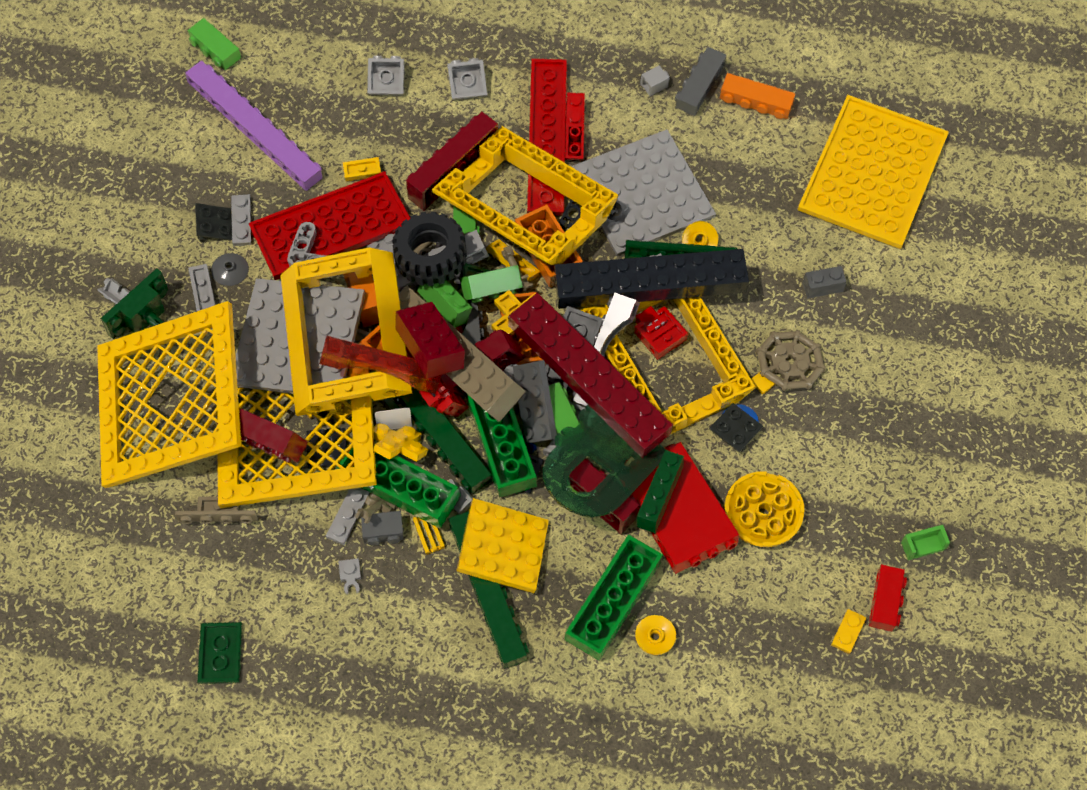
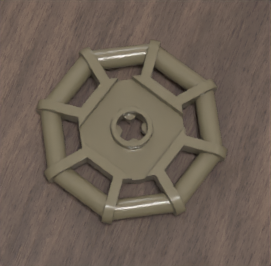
[756,330,826,391]

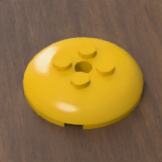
[724,471,804,547]

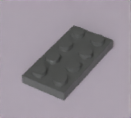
[545,306,602,390]
[513,360,557,443]

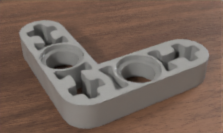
[287,222,337,276]

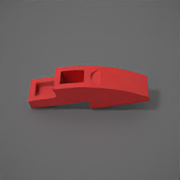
[565,92,585,160]

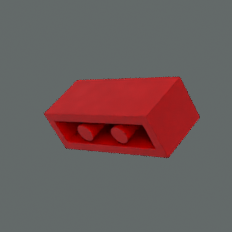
[868,564,907,632]

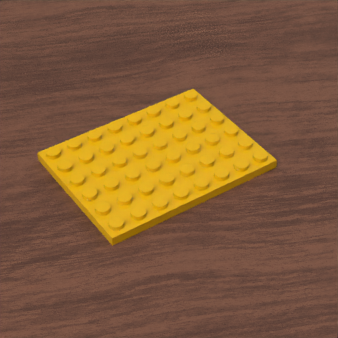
[797,95,949,249]

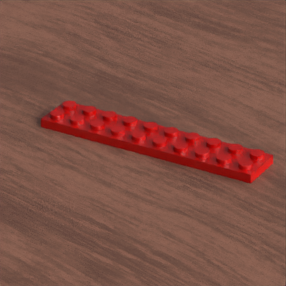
[527,59,567,216]

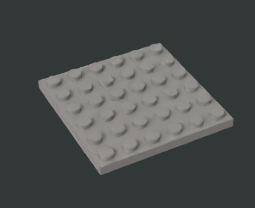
[571,129,716,256]
[236,278,366,394]

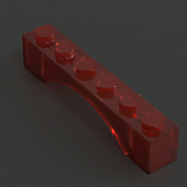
[319,336,441,394]

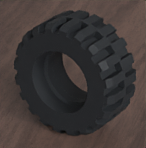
[392,212,467,286]

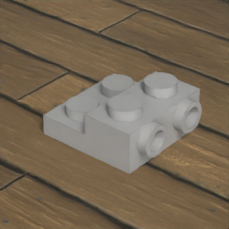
[368,56,405,95]
[447,58,487,100]

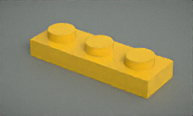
[486,239,541,282]

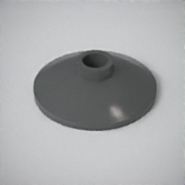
[211,253,249,286]

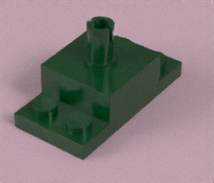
[100,268,168,339]

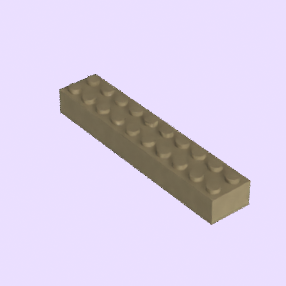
[399,285,526,422]

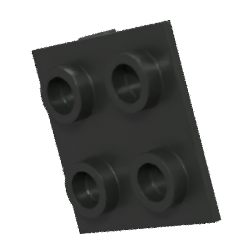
[195,203,232,243]
[709,403,763,453]

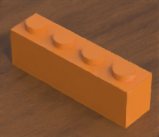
[719,73,796,119]

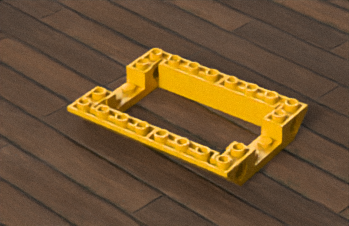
[432,126,618,265]
[281,247,412,416]
[581,297,756,435]

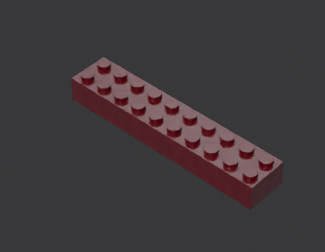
[508,293,673,459]

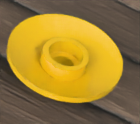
[682,221,718,246]
[635,615,676,655]

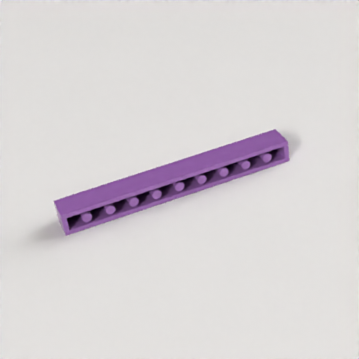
[185,60,322,191]

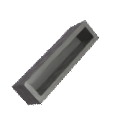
[675,47,727,116]

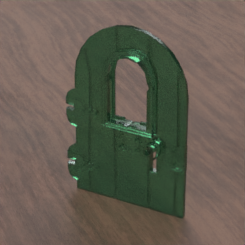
[543,405,667,517]

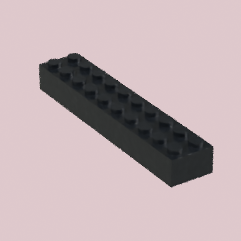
[554,249,749,309]

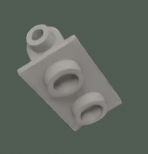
[98,278,130,304]

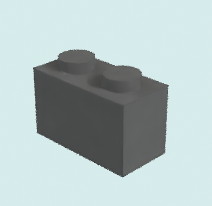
[802,266,847,299]
[361,511,404,546]

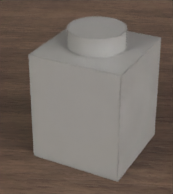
[640,66,669,96]

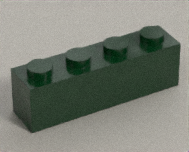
[637,450,684,534]

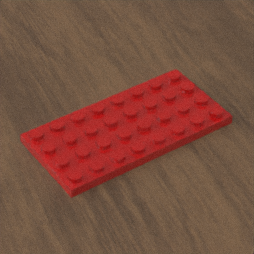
[248,171,410,280]

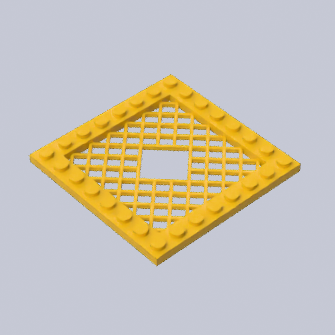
[97,301,241,488]
[217,345,377,508]

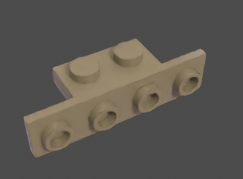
[175,496,258,524]

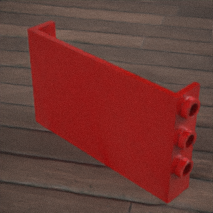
[618,441,739,574]

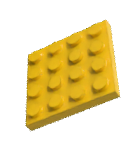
[456,498,549,593]

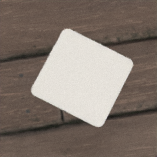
[375,408,412,429]

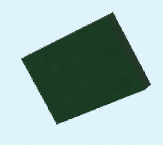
[197,622,242,684]

